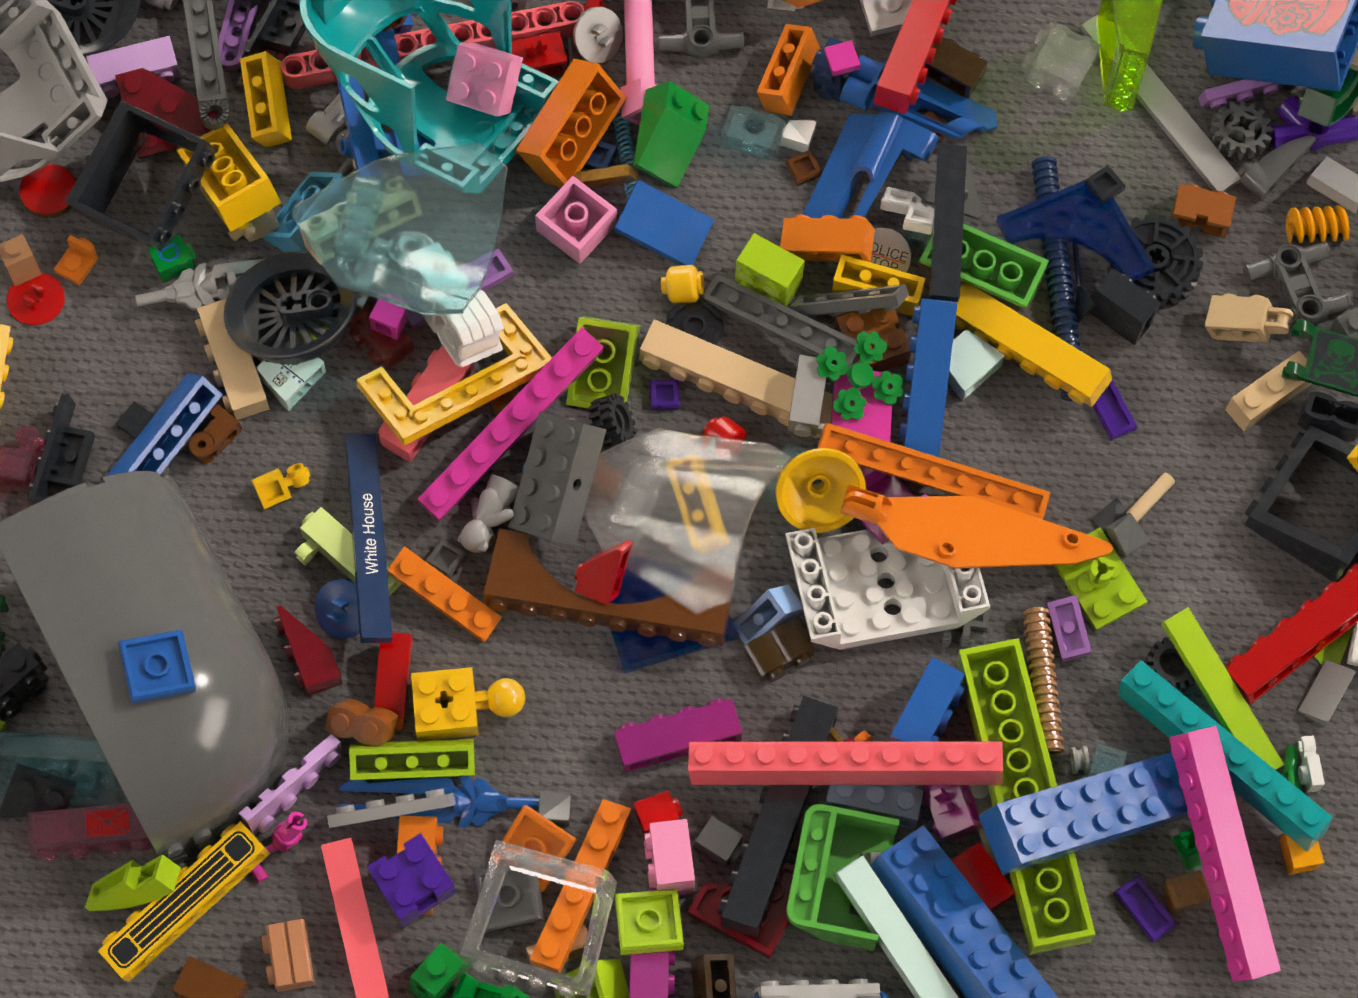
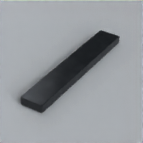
[929,144,967,302]

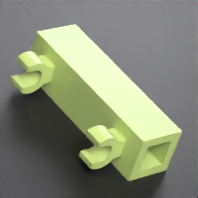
[295,507,401,596]

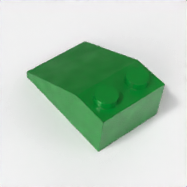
[633,81,709,188]

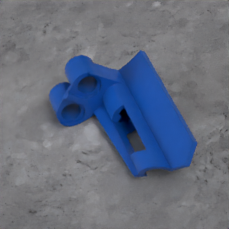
[839,55,998,139]
[803,112,939,219]

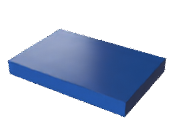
[613,180,714,266]

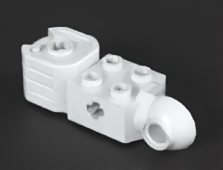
[388,231,504,367]

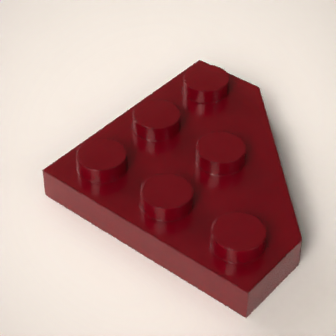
[115,68,218,159]
[688,863,795,959]

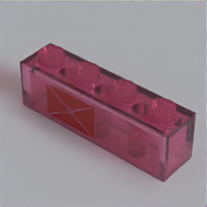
[27,803,151,860]

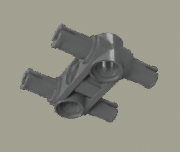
[657,0,744,59]
[1243,242,1352,327]

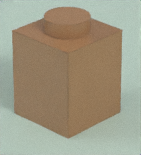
[0,234,42,286]

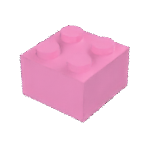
[446,42,523,117]
[535,176,617,264]
[644,819,695,895]

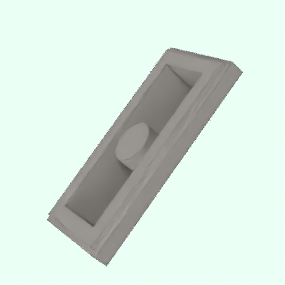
[1298,660,1356,727]

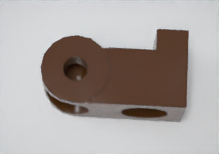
[189,404,242,464]

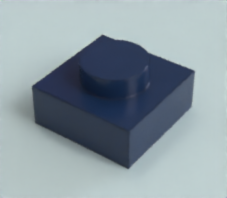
[583,141,618,170]

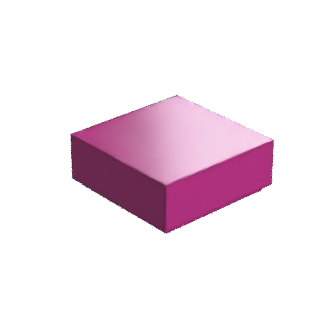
[824,40,860,77]

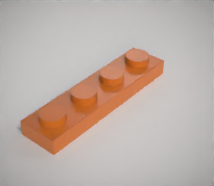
[387,546,502,642]

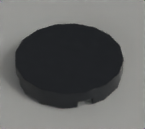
[666,300,723,345]

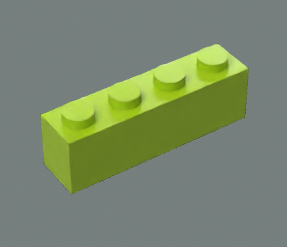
[349,739,475,780]

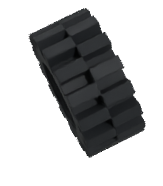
[588,393,636,451]
[1144,637,1195,693]

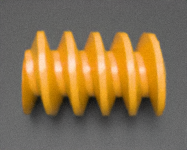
[1285,205,1350,244]

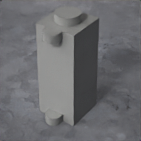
[787,355,834,437]

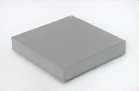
[1306,157,1358,213]

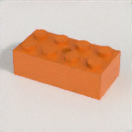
[515,59,626,188]

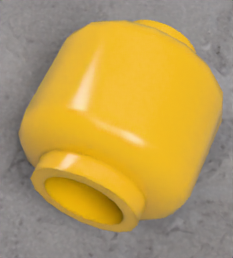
[661,265,704,304]

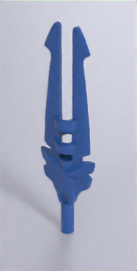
[339,776,539,827]

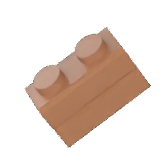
[262,919,315,992]

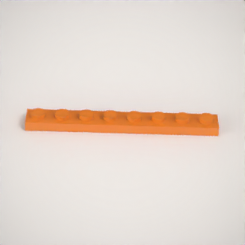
[817,423,1050,520]

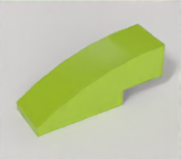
[85,854,181,911]

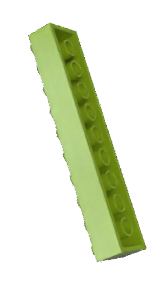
[956,638,1095,955]

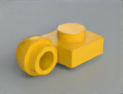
[251,463,310,509]

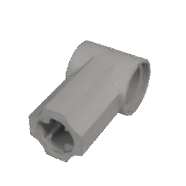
[306,93,347,146]

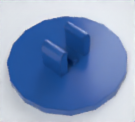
[314,579,360,639]

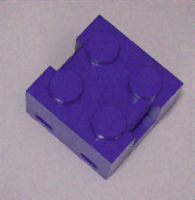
[367,833,456,927]

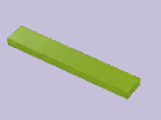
[1161,607,1284,770]

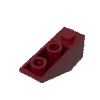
[274,605,343,696]

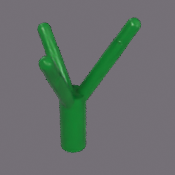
[1281,745,1303,792]

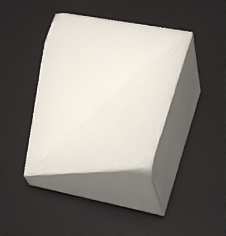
[780,120,817,152]

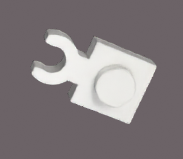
[1297,735,1325,793]

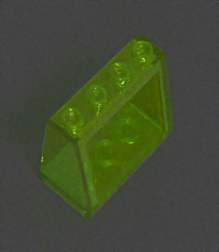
[1096,0,1163,112]

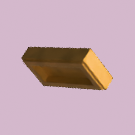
[574,164,639,188]

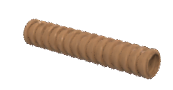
[1022,607,1065,756]

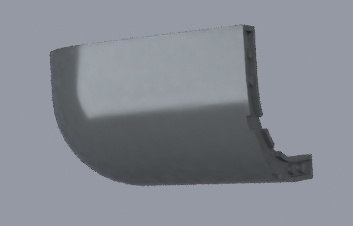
[0,471,289,865]

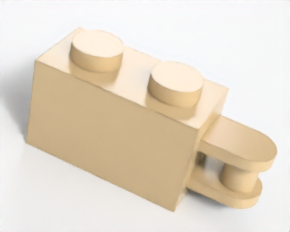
[1205,294,1293,343]

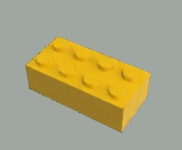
[177,123,281,232]

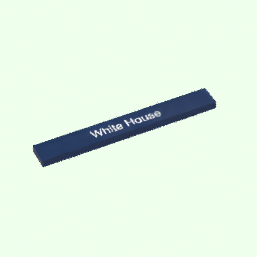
[345,433,392,643]

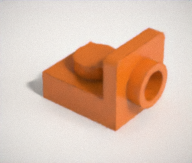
[54,235,98,286]

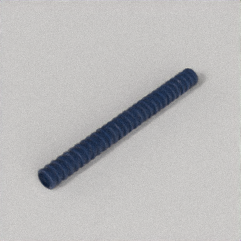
[1031,156,1082,402]

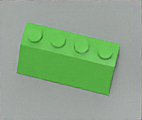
[919,224,1049,309]

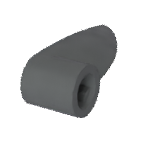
[1240,135,1316,200]

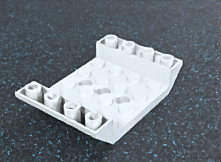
[785,528,990,650]

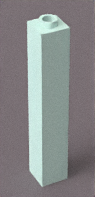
[833,856,958,998]

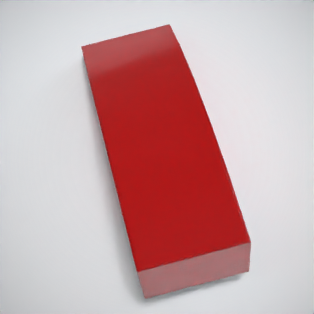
[374,632,413,731]

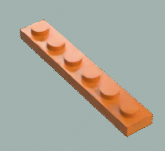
[530,799,632,975]

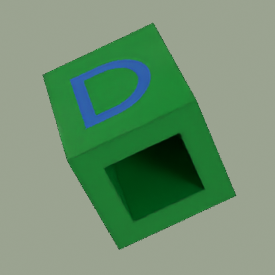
[148,235,197,283]

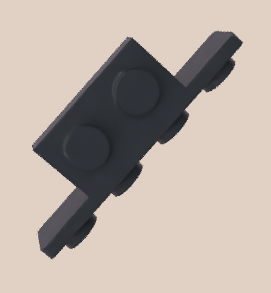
[244,0,306,57]
[27,392,95,505]

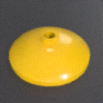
[776,448,866,533]

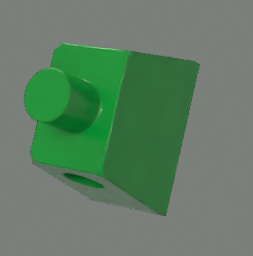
[408,943,472,998]

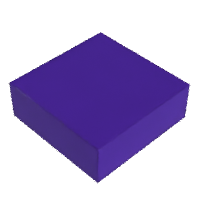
[649,379,680,410]

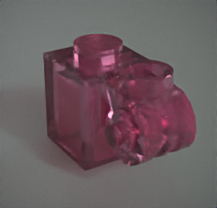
[0,425,45,490]

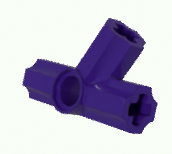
[1271,96,1358,151]

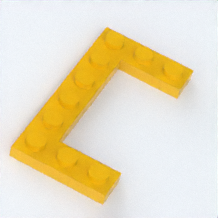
[357,303,552,446]

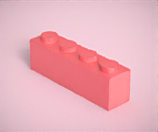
[378,345,475,463]

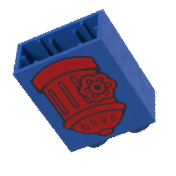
[1193,0,1358,92]

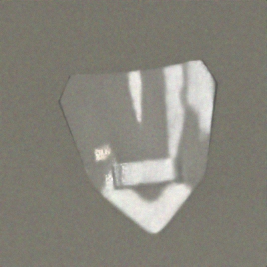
[584,428,791,614]

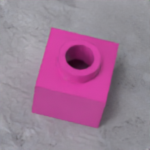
[369,297,408,340]

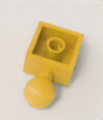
[411,667,526,741]

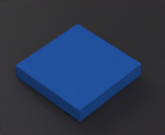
[118,629,196,704]

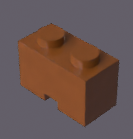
[1170,184,1236,238]

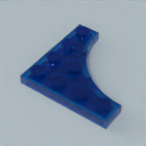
[996,180,1154,281]

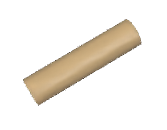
[1126,472,1175,522]

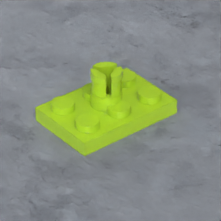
[1054,528,1147,632]

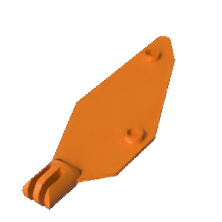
[841,485,1113,568]

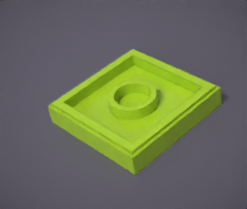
[615,889,684,955]

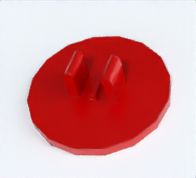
[7,272,65,326]

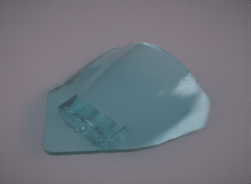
[292,142,508,315]

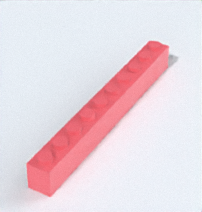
[688,742,1003,785]

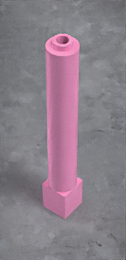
[621,0,656,126]

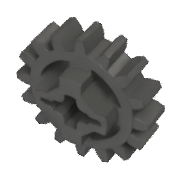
[1209,101,1273,160]

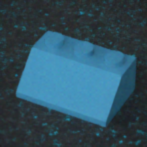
[262,172,361,253]

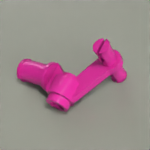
[250,812,307,884]

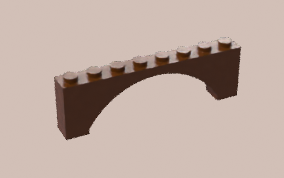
[483,529,736,647]

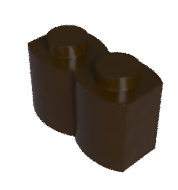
[744,618,815,682]

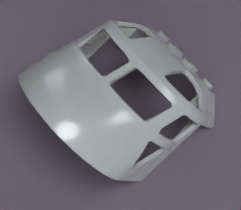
[0,0,108,182]

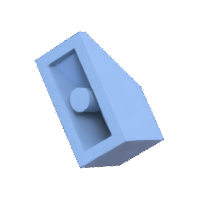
[731,585,803,644]

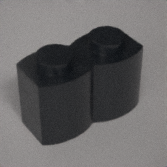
[1297,392,1358,442]

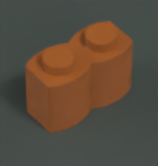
[325,699,398,746]

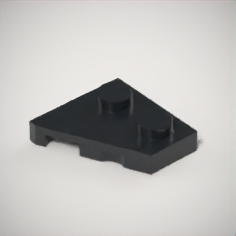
[0,763,77,818]

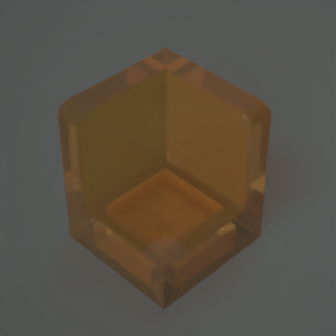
[1161,870,1210,915]

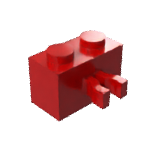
[512,31,568,76]

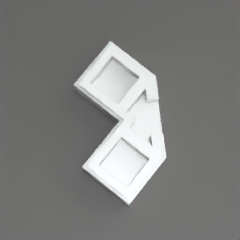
[880,187,934,235]

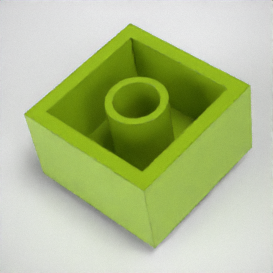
[734,233,805,307]

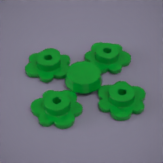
[816,331,904,420]

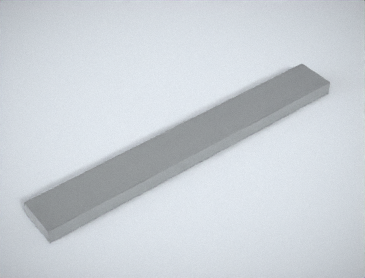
[1080,11,1241,192]

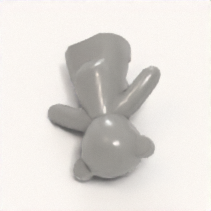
[458,474,519,553]

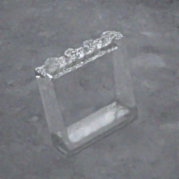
[460,840,617,998]

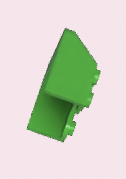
[786,804,900,951]

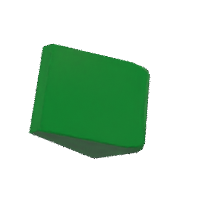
[1171,829,1202,870]

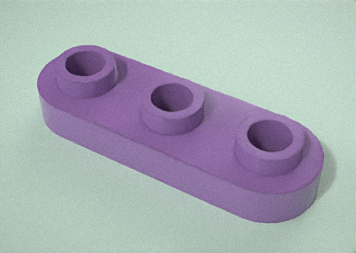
[218,0,258,71]

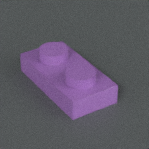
[1047,595,1093,662]

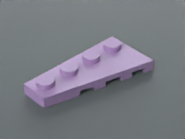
[239,734,343,835]

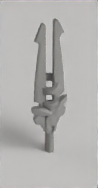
[135,259,305,310]

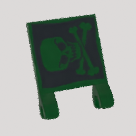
[1282,319,1358,397]

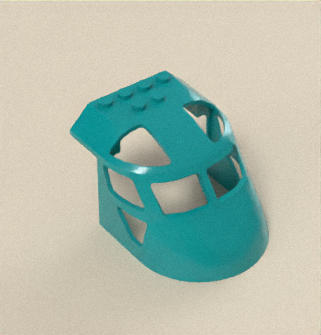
[300,0,559,193]

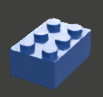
[889,657,966,742]

